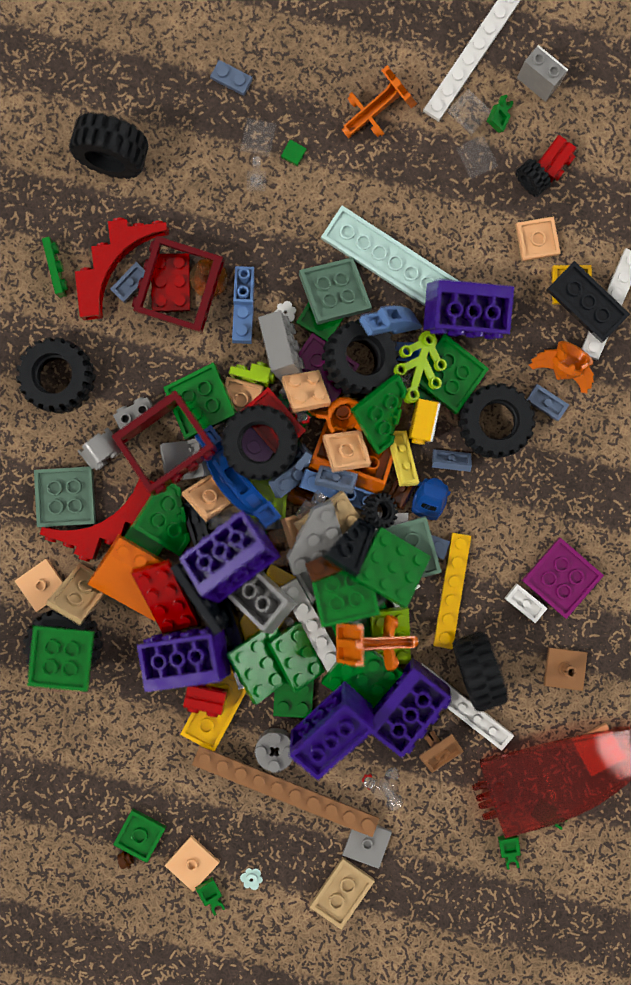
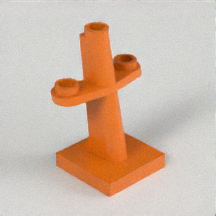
[342,65,417,138]
[336,615,418,671]

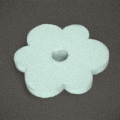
[240,868,263,890]

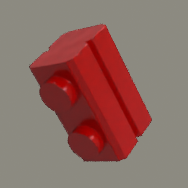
[538,135,577,183]
[183,684,228,717]

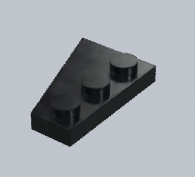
[322,517,376,577]

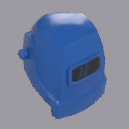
[411,478,451,520]

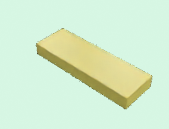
[390,431,420,486]

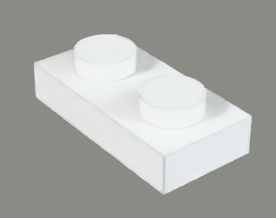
[504,584,548,623]

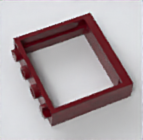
[132,236,225,334]
[112,390,219,496]

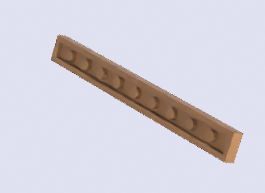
[192,746,379,837]

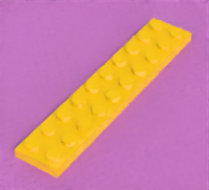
[180,564,302,751]

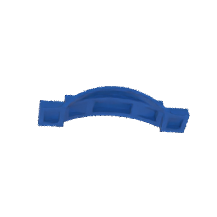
[195,425,281,529]

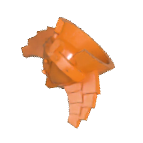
[529,341,594,393]
[308,397,362,433]

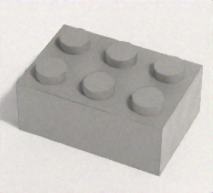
[258,310,305,382]
[228,571,297,634]

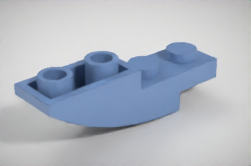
[232,266,254,344]
[359,306,422,336]
[299,469,375,510]

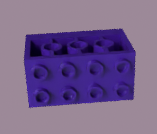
[423,279,514,339]
[179,511,281,603]
[137,627,232,692]
[371,658,452,757]
[289,681,374,780]

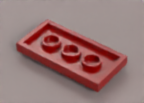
[131,559,199,633]

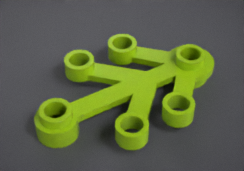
[394,331,447,404]

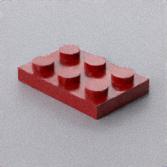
[151,253,191,312]
[242,387,306,453]

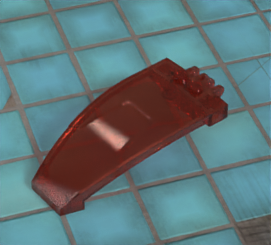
[472,726,631,838]

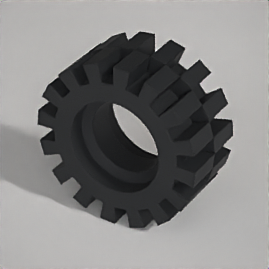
[516,159,551,197]
[361,493,398,529]

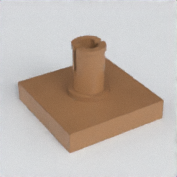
[544,647,588,691]
[419,731,464,773]

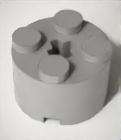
[77,428,122,471]
[255,728,293,773]

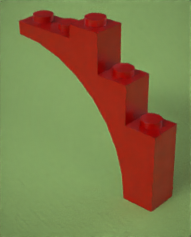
[75,218,169,321]
[40,479,154,562]

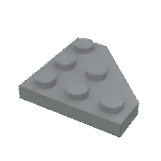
[287,500,342,575]

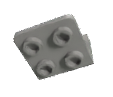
[160,439,211,480]

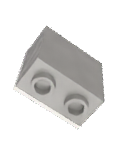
[517,45,568,102]

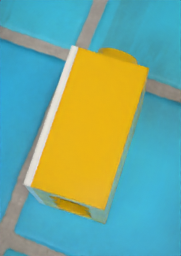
[408,399,440,445]

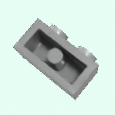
[113,397,160,429]

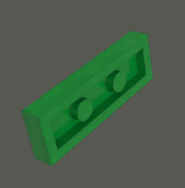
[42,237,68,298]

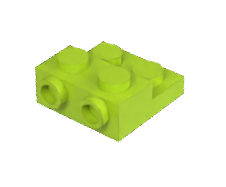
[229,362,276,388]

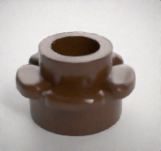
[117,851,134,869]

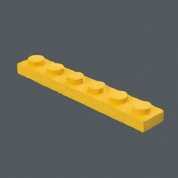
[433,533,471,649]

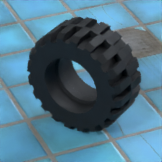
[69,112,149,179]
[322,319,400,397]
[16,337,96,414]
[458,383,536,459]
[221,405,298,480]
[22,609,103,669]
[452,632,509,712]

